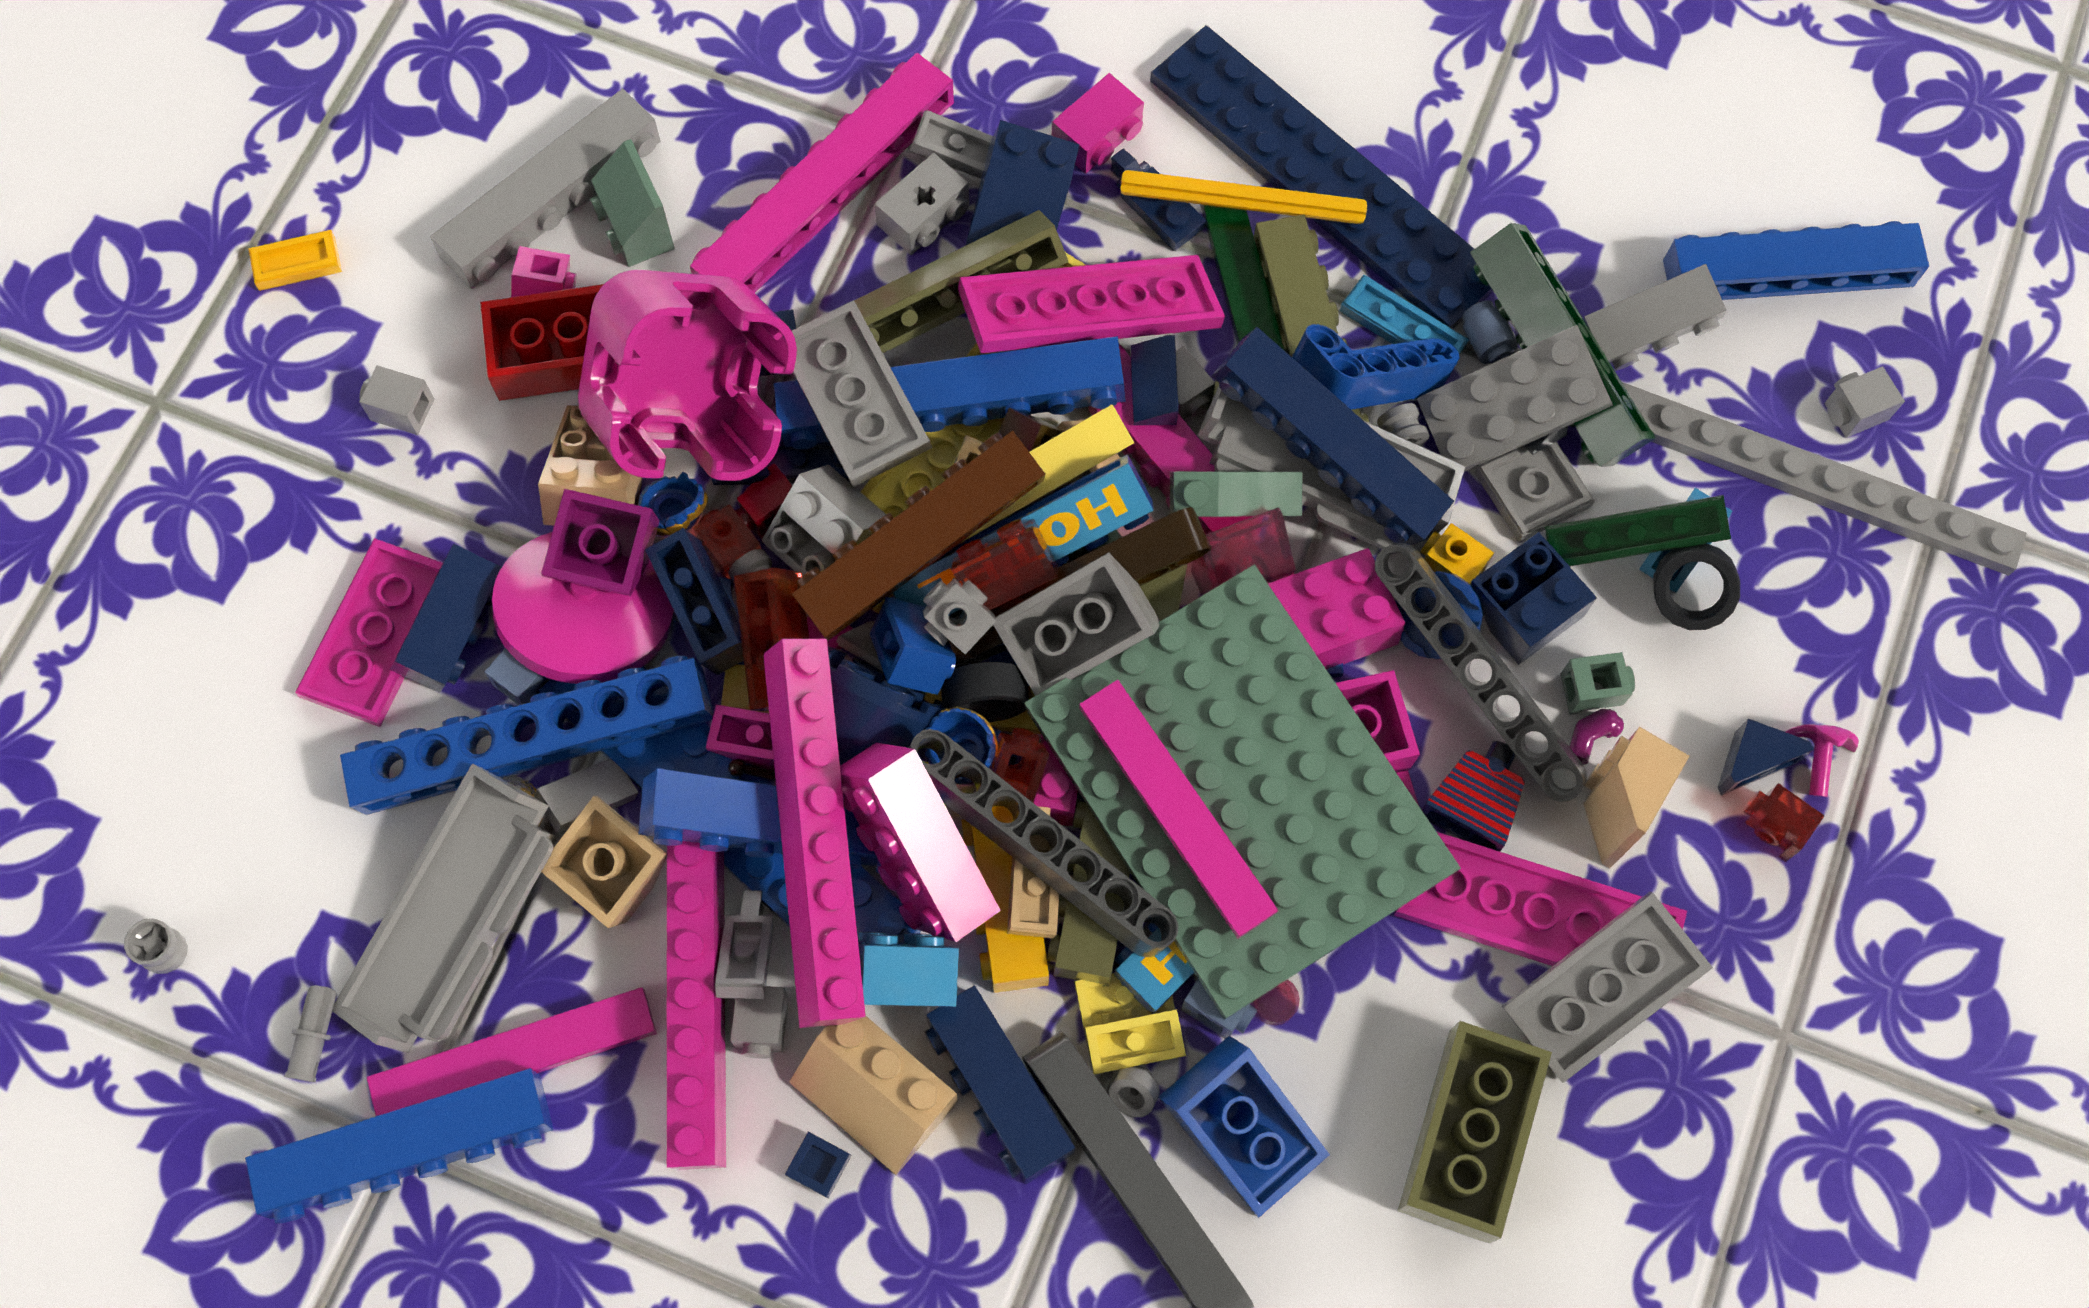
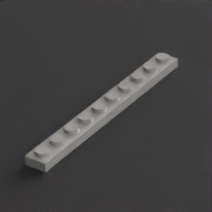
[1622,382,2027,576]

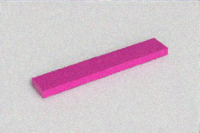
[1079,679,1279,939]
[367,987,657,1116]

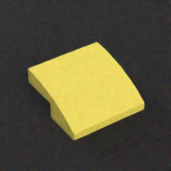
[1074,973,1186,1074]

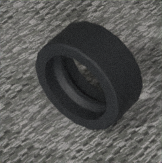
[1653,543,1740,630]
[941,662,1029,723]

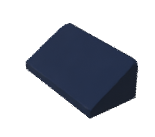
[1131,335,1178,426]

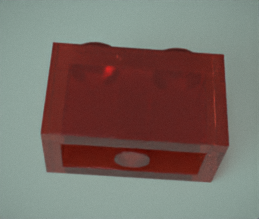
[951,519,1058,610]

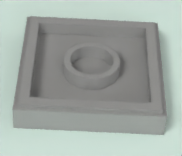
[1475,442,1595,543]

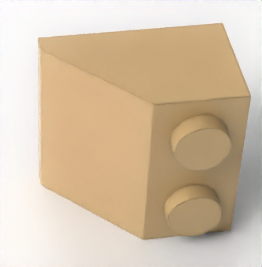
[541,796,667,928]

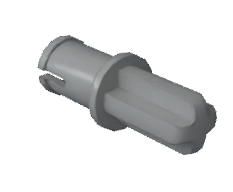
[284,985,336,1082]

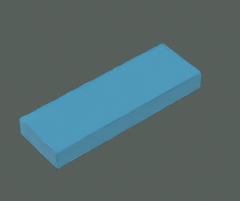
[1339,275,1469,356]

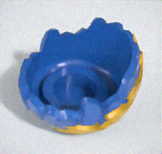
[638,472,708,536]
[925,707,998,785]

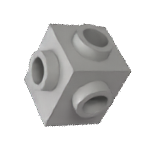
[923,578,997,654]

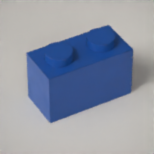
[870,597,956,695]

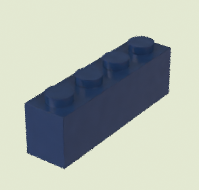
[924,985,1075,1184]

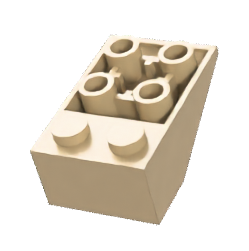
[538,405,642,526]

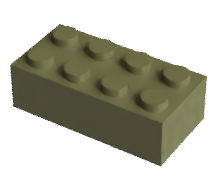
[1397,1021,1552,1244]

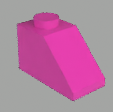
[706,704,775,771]

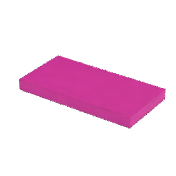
[295,538,442,727]

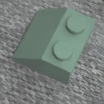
[590,139,675,267]

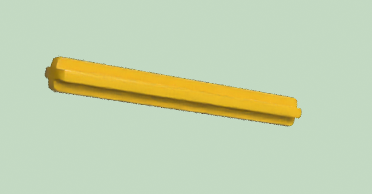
[1120,170,1367,224]

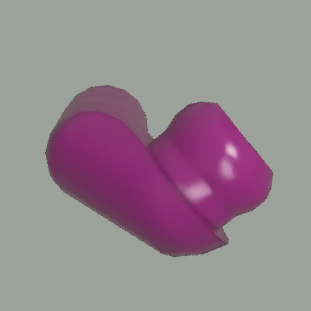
[1569,709,1624,765]

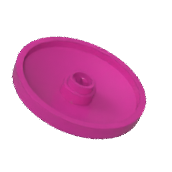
[492,532,674,684]

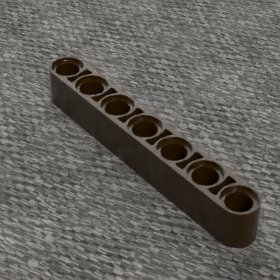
[949,507,1212,668]

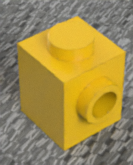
[1420,523,1494,584]

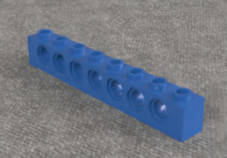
[340,656,714,815]

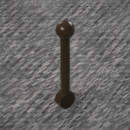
[728,759,776,781]

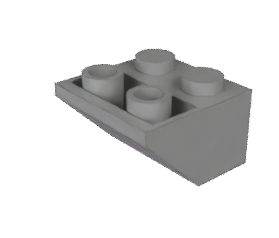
[761,465,886,577]

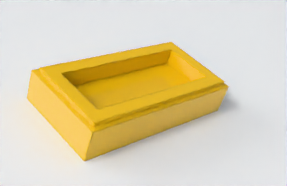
[248,230,342,291]

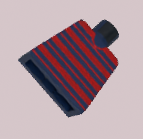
[1422,741,1525,852]

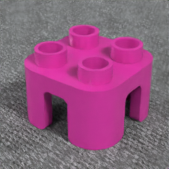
[578,270,797,481]

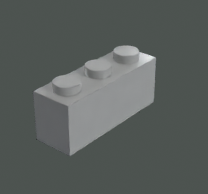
[1584,264,1727,371]

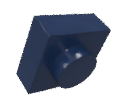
[785,1131,852,1199]

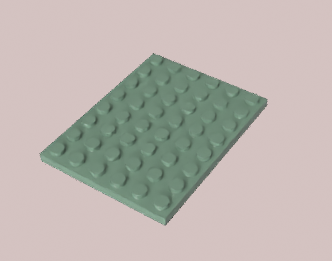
[1024,564,1461,1020]

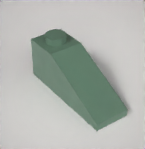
[1170,471,1303,517]

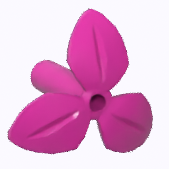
[1786,724,1859,797]

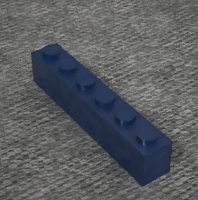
[1212,327,1454,546]

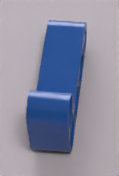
[1292,324,1460,410]

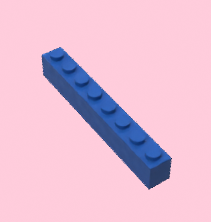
[774,336,1126,449]

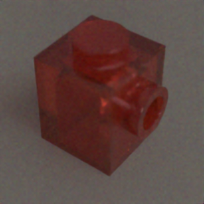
[693,504,761,579]

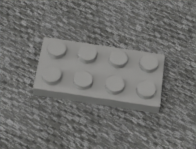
[792,300,932,487]
[1417,325,1613,472]
[1502,891,1713,1083]

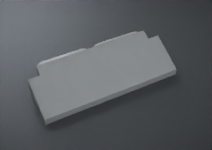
[1197,386,1465,554]
[332,763,554,1053]

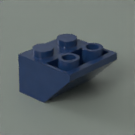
[1470,532,1597,665]

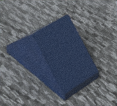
[1717,718,1814,796]

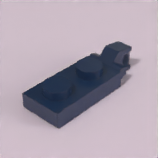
[1110,148,1206,251]

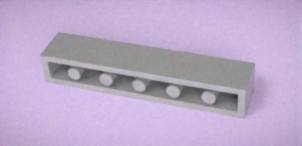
[430,88,661,289]

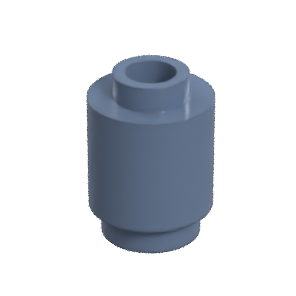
[1462,300,1518,364]

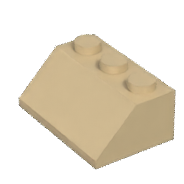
[1583,726,1690,868]
[789,1016,958,1175]

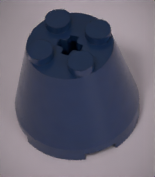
[828,647,946,766]

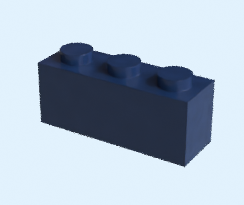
[645,528,756,675]
[390,544,502,693]

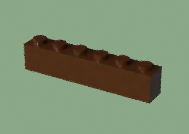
[792,431,1046,642]

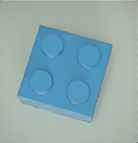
[858,932,959,1007]

